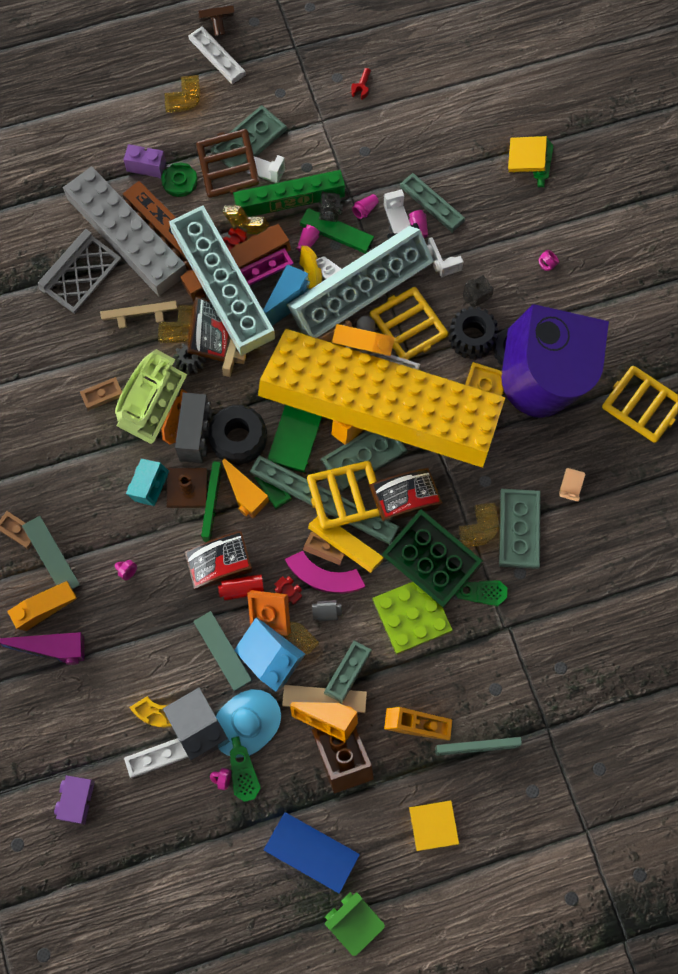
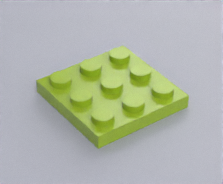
[372,582,453,655]

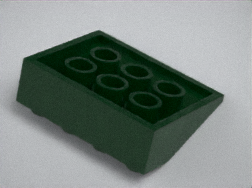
[382,509,484,608]

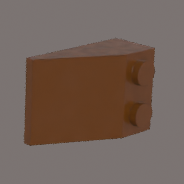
[311,727,374,794]

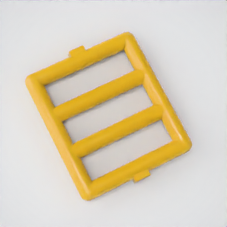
[370,287,449,360]
[602,366,678,443]
[307,461,380,529]

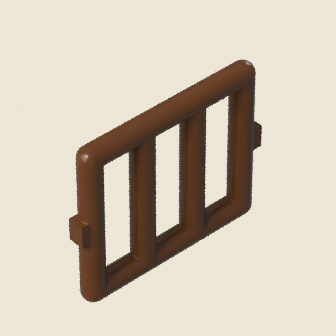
[196,129,259,198]

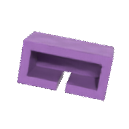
[123,144,166,178]
[54,775,95,825]

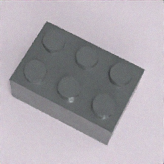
[175,393,213,463]

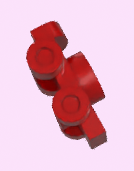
[223,228,247,250]
[274,576,302,605]

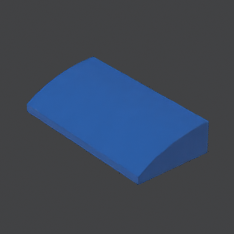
[264,812,360,894]

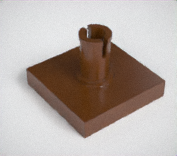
[198,5,235,36]
[167,468,208,508]

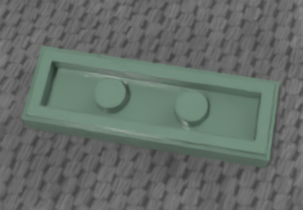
[324,641,372,703]

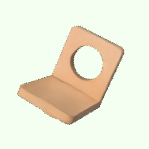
[559,468,585,502]

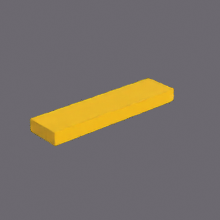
[308,516,384,573]

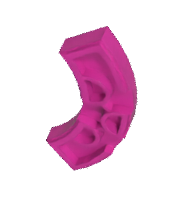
[285,551,365,594]

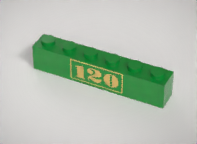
[233,170,345,219]

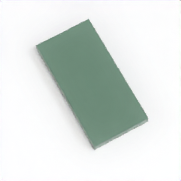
[211,105,287,174]
[321,431,407,492]
[499,489,540,569]

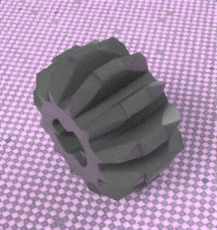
[173,343,206,375]

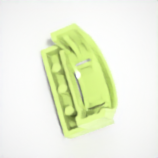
[115,349,187,444]

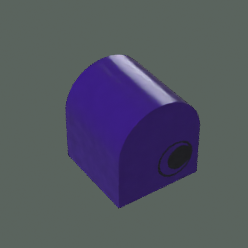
[501,304,609,417]

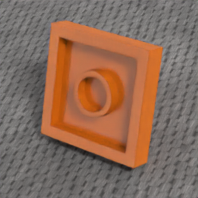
[247,590,291,636]

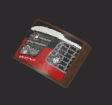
[187,297,230,362]
[369,468,442,521]
[185,531,252,590]

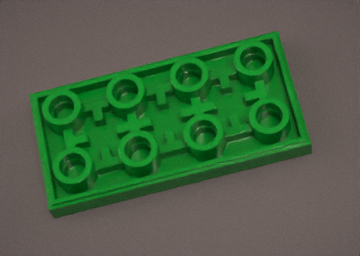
[267,405,322,473]

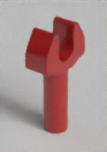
[351,68,371,100]

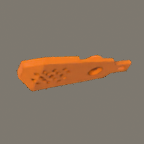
[161,389,187,445]

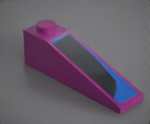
[0,632,85,665]

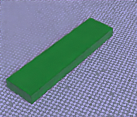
[300,208,374,254]
[201,461,222,542]

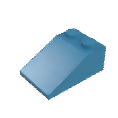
[263,264,310,326]
[234,617,305,692]

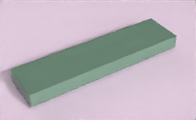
[400,173,465,232]
[22,516,80,590]
[193,611,252,692]
[435,737,522,756]

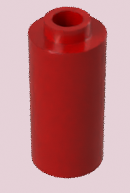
[218,574,264,601]

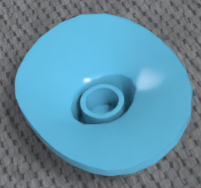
[216,689,281,758]

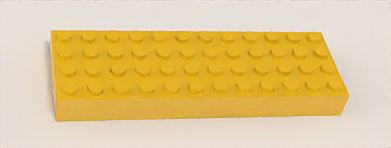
[258,328,506,468]

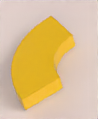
[299,246,322,289]
[129,696,172,728]

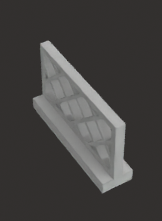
[38,229,121,314]

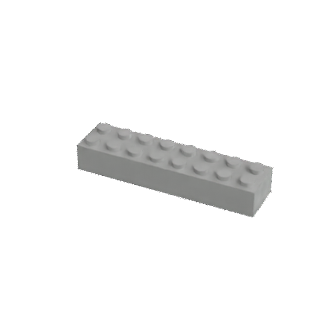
[63,166,187,296]

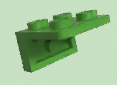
[324,892,384,956]

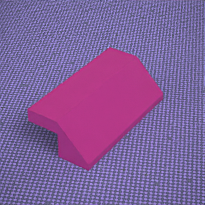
[240,248,293,286]

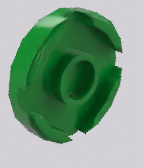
[161,162,198,197]

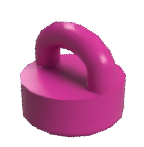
[538,250,559,271]
[115,560,137,580]
[210,768,231,790]

